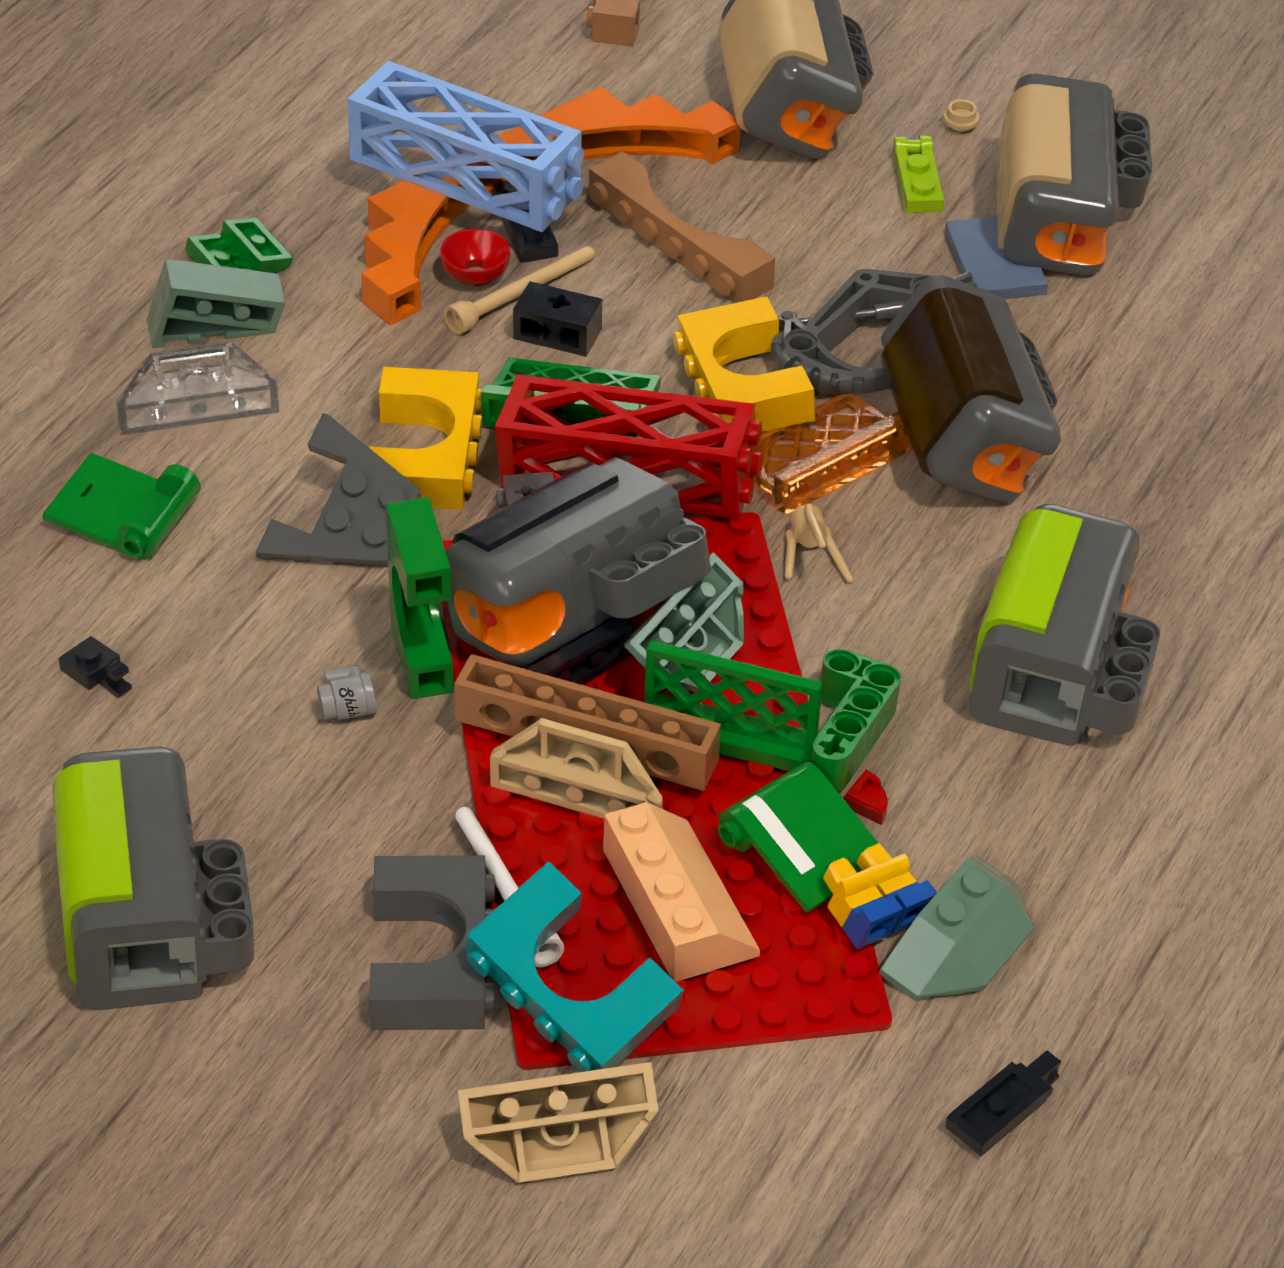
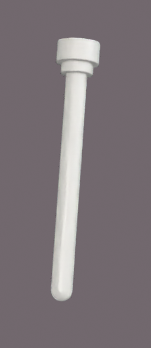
[455,807,564,967]

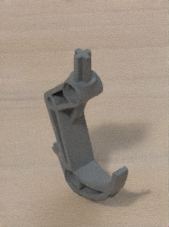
[771,269,977,395]

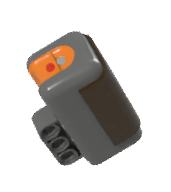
[881,275,1061,502]

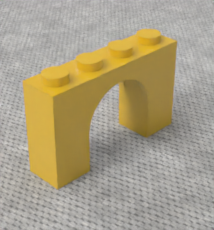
[673,296,815,432]
[369,367,482,510]

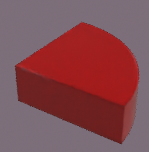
[843,769,888,825]

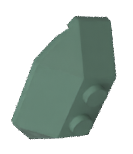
[624,552,744,693]
[878,856,1034,1001]

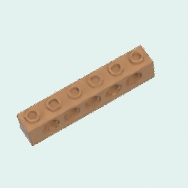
[454,654,721,791]

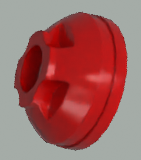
[440,228,510,286]

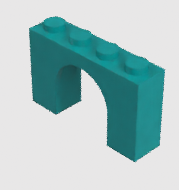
[466,861,684,1072]

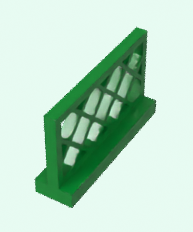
[481,357,661,438]
[645,640,822,771]

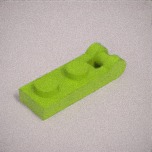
[893,136,944,213]

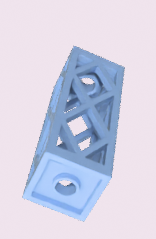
[347,61,584,232]

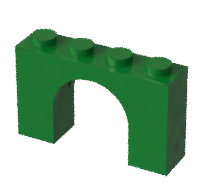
[386,497,454,700]

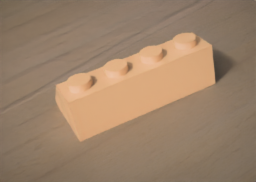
[603,802,760,982]

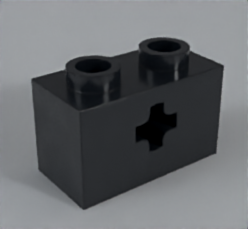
[513,281,603,357]

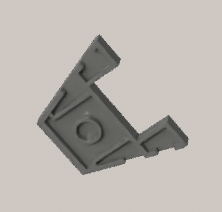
[256,413,421,567]

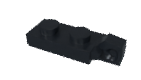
[945,1050,1061,1156]

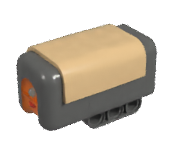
[718,0,874,159]
[996,74,1152,276]

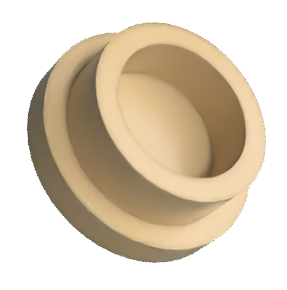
[943,99,980,132]

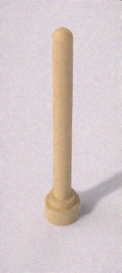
[444,246,595,335]

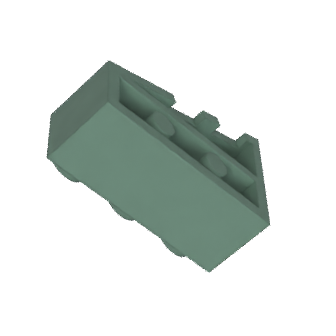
[147,258,285,349]

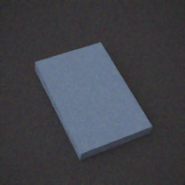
[945,216,1048,299]

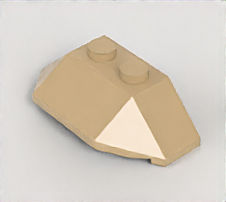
[490,718,663,819]
[457,1062,659,1183]

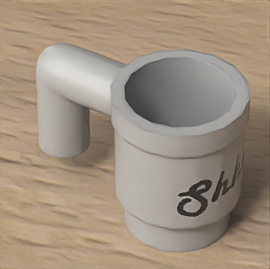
[317,665,377,721]

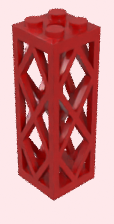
[495,374,763,519]

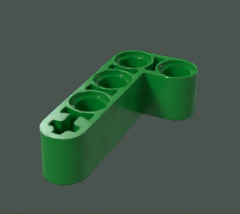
[809,649,902,792]

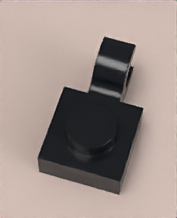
[58,636,132,698]

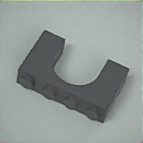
[369,855,495,1030]

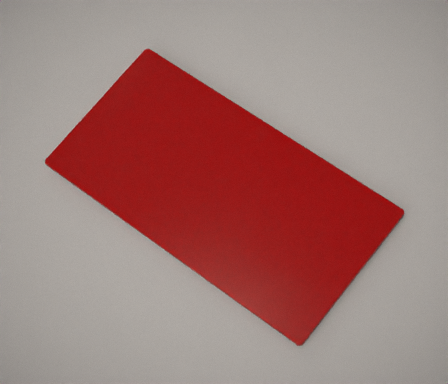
[441,512,892,1070]

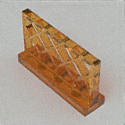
[753,394,910,515]

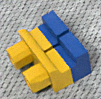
[823,843,937,949]

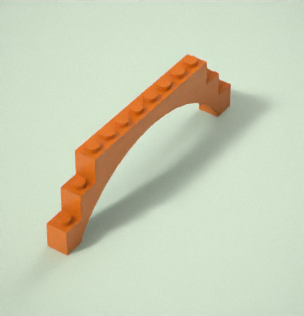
[361,86,741,326]

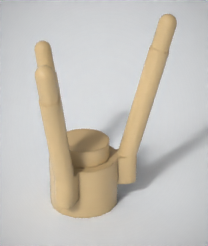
[784,504,853,583]

